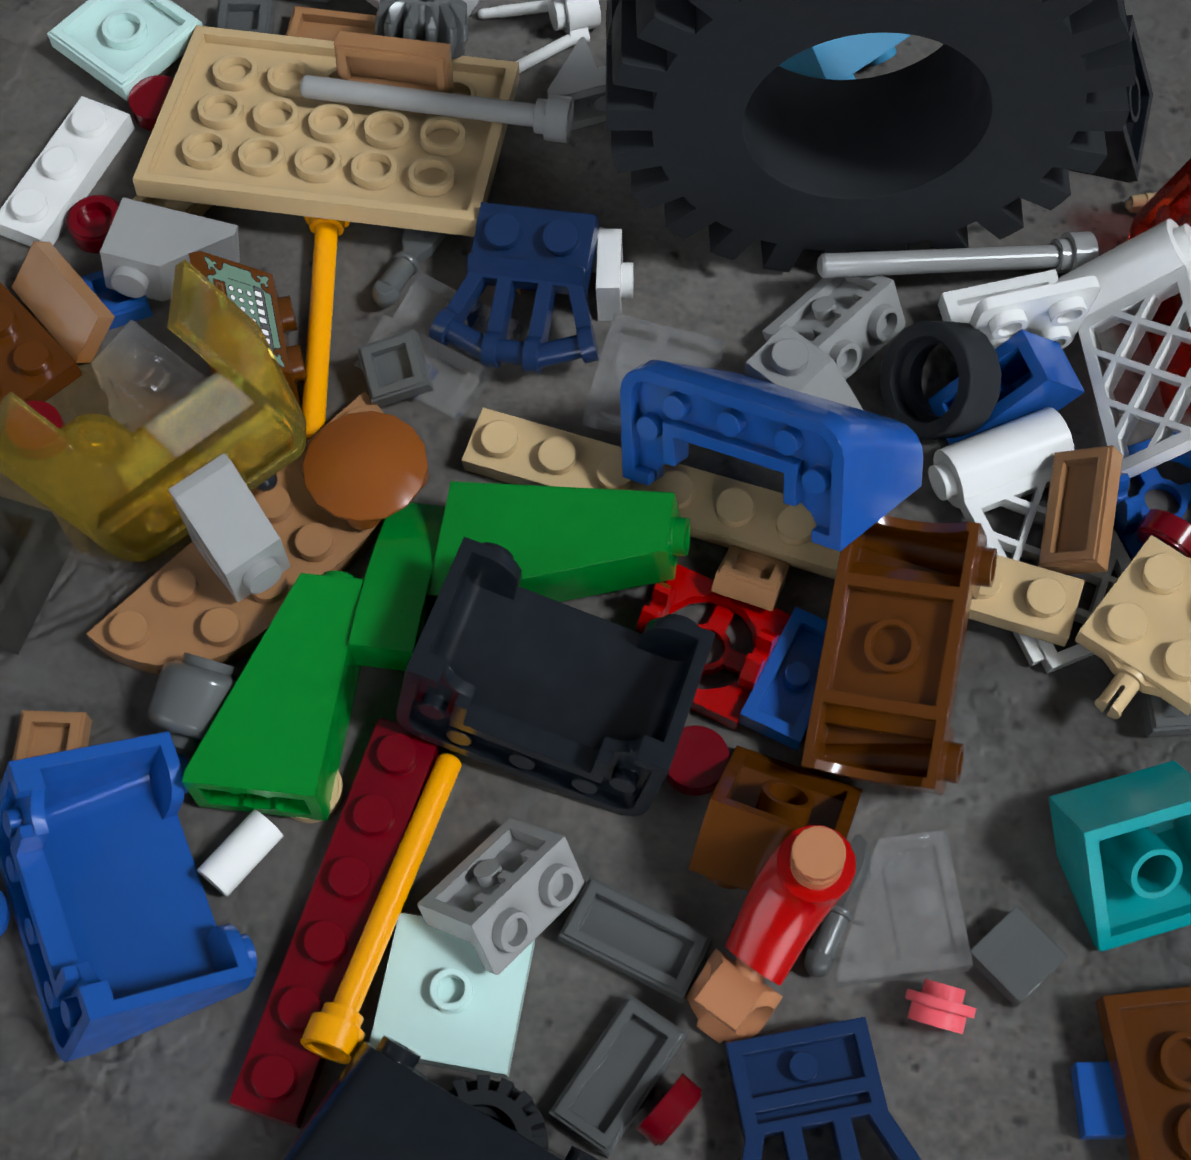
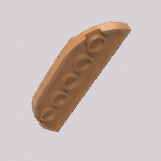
[86,391,385,674]

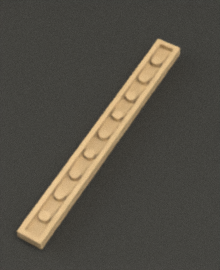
[461,407,1085,647]

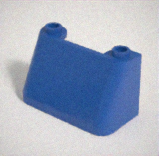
[620,360,923,552]
[0,731,257,1063]

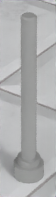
[300,75,574,143]
[817,231,1099,278]

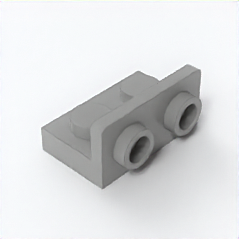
[762,275,905,380]
[417,817,585,975]

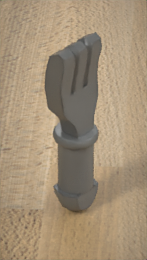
[372,229,448,307]
[803,835,871,978]

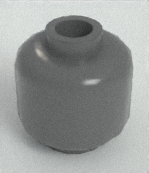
[148,652,238,752]

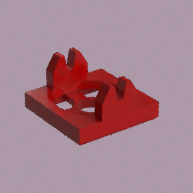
[636,564,791,731]

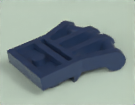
[429,202,600,374]
[724,1017,921,1160]

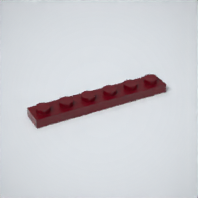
[228,718,442,1129]

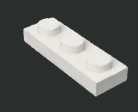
[0,96,135,247]

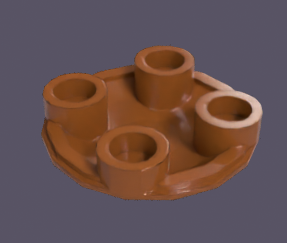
[303,411,430,530]

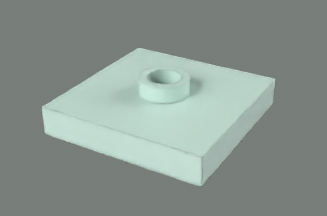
[47,0,203,101]
[370,913,535,1079]

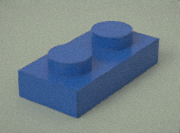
[739,607,827,751]

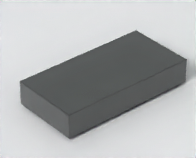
[559,876,713,1004]
[549,994,688,1159]

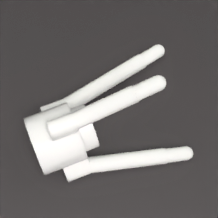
[478,0,601,74]

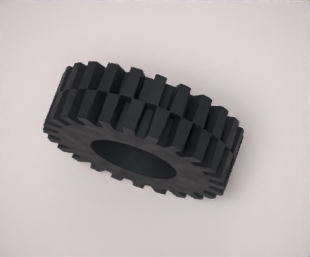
[606,0,1136,272]

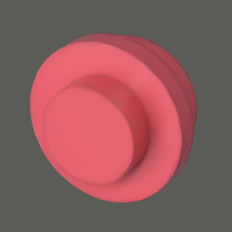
[905,978,977,1034]

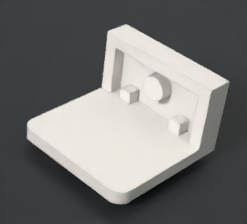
[938,269,1101,349]

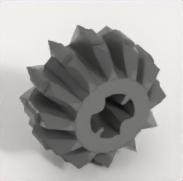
[375,0,470,59]

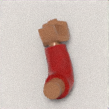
[685,825,856,1044]

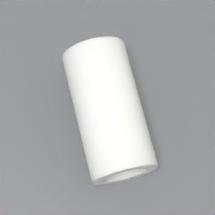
[197,809,283,897]

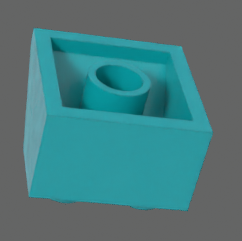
[1048,760,1191,952]

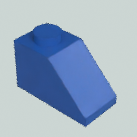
[928,329,1085,445]

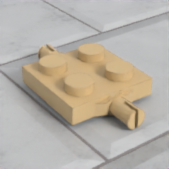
[1075,535,1191,719]

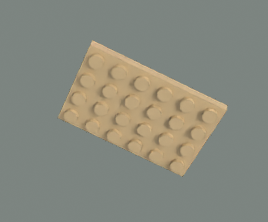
[132,25,520,237]

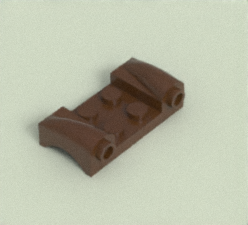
[801,515,997,795]

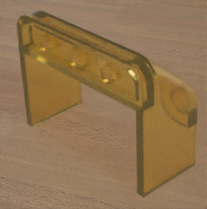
[0,259,307,562]

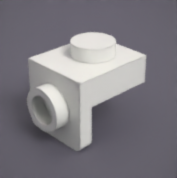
[591,227,634,321]

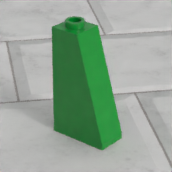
[428,481,691,606]
[182,571,364,821]

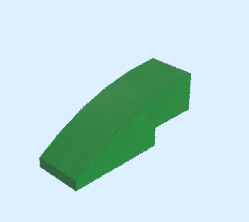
[348,502,445,671]

